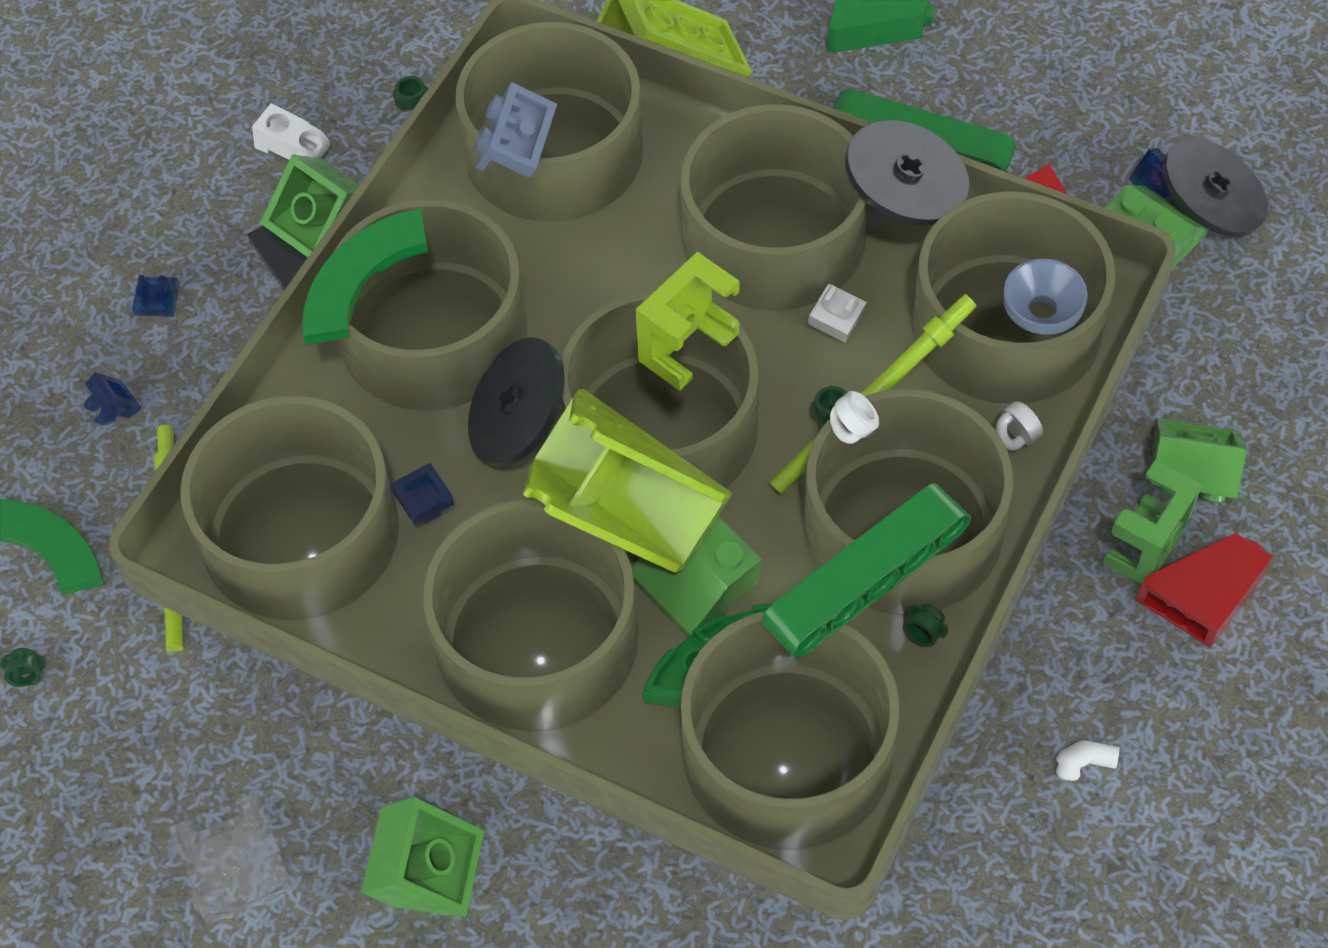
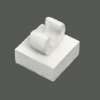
[807,283,867,343]

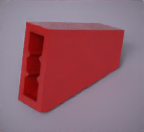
[1136,533,1273,648]

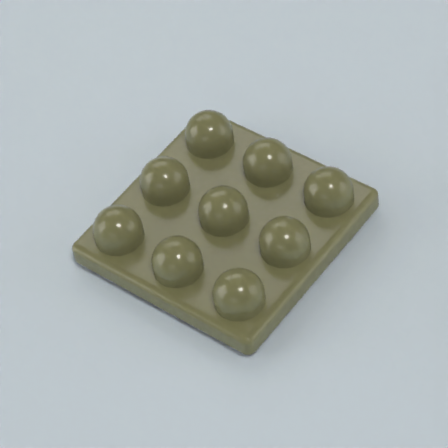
[109,0,1176,920]

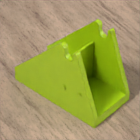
[597,0,753,77]
[523,389,733,573]

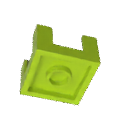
[636,252,740,391]

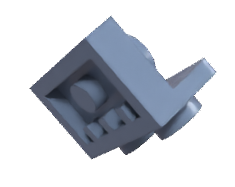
[474,82,557,178]

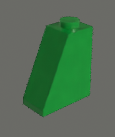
[827,0,936,52]

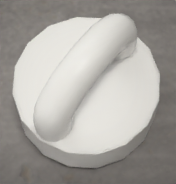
[830,391,879,444]
[996,401,1043,451]

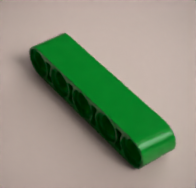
[833,89,1016,172]
[761,483,971,659]

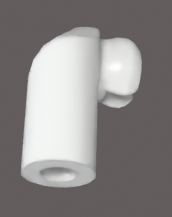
[1056,740,1120,781]

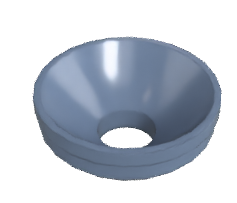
[1003,259,1088,335]

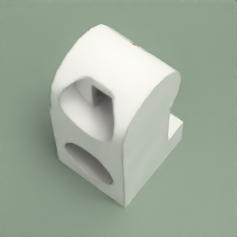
[252,103,331,160]

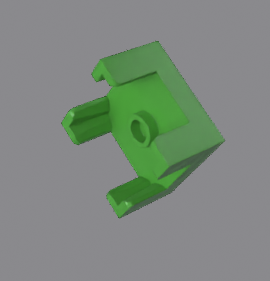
[1102,460,1202,584]

